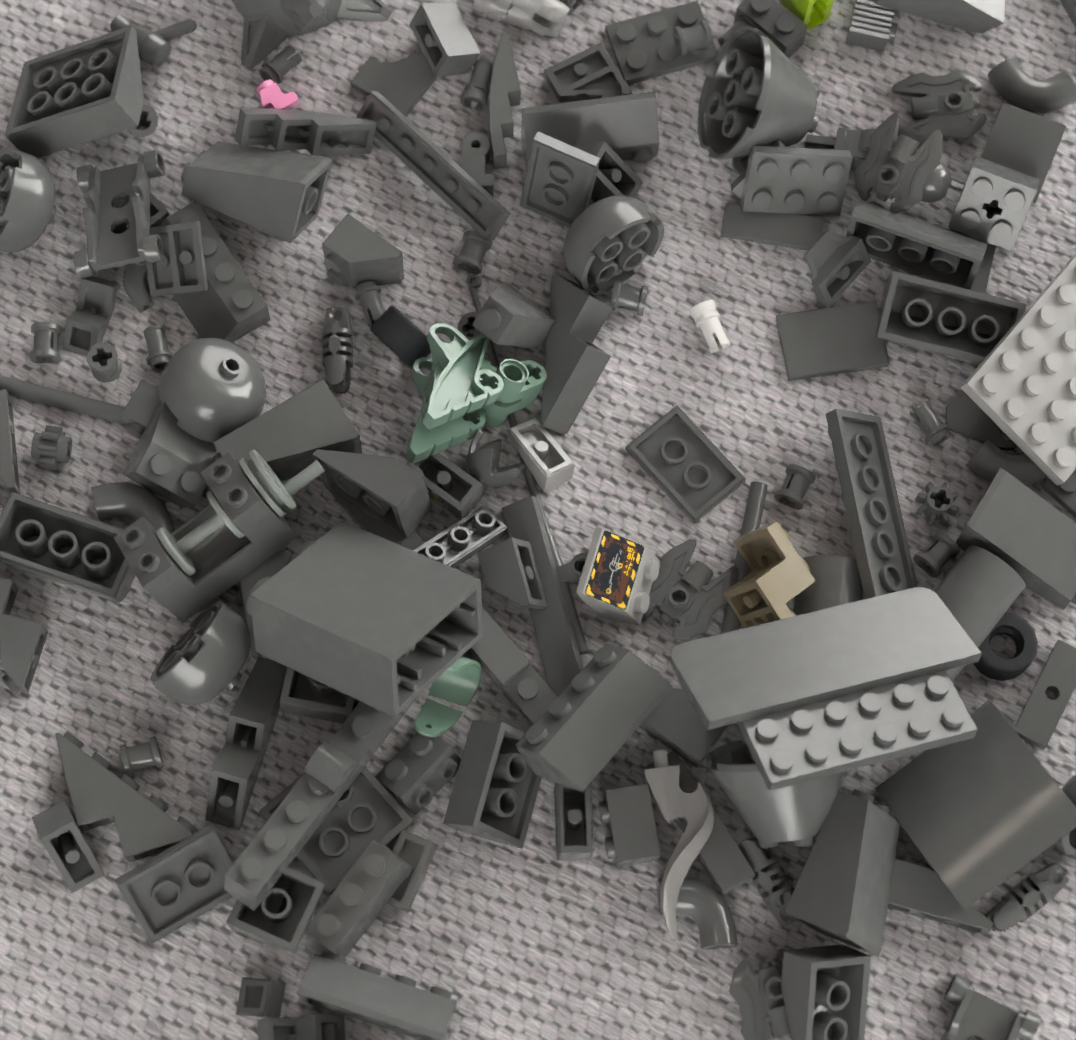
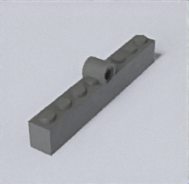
[224,695,419,910]

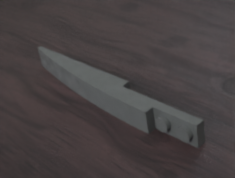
[328,489,558,726]

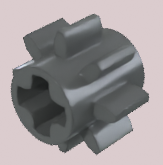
[31,425,72,470]
[915,482,959,526]

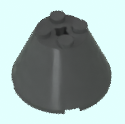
[698,26,820,160]
[706,740,845,848]

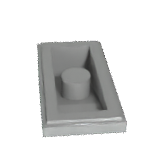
[507,417,575,492]

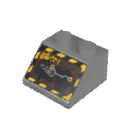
[576,527,659,625]

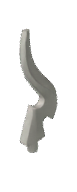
[645,750,714,941]

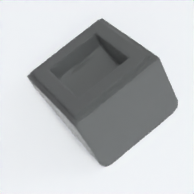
[236,977,286,1018]

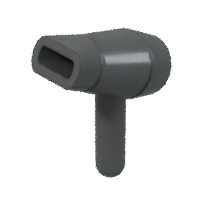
[110,15,197,66]

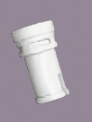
[689,300,731,353]

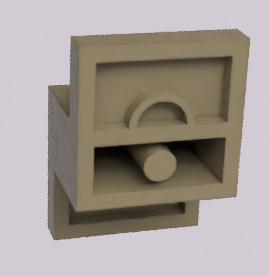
[722,521,815,628]

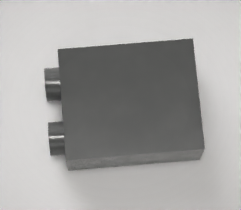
[247,521,483,717]

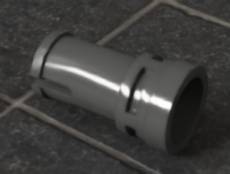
[460,59,493,111]

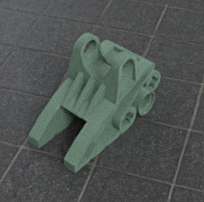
[405,323,547,464]

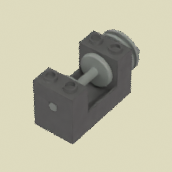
[114,450,325,622]

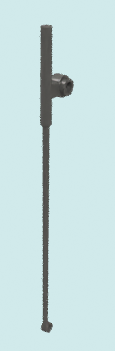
[466,274,589,655]

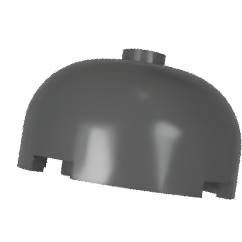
[0,147,56,252]
[563,195,664,295]
[158,338,266,442]
[150,600,251,705]

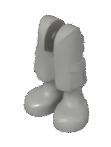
[472,0,570,37]

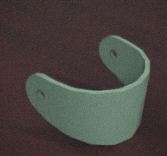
[414,656,482,737]

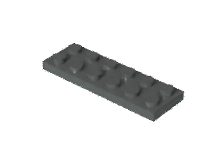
[826,409,918,600]

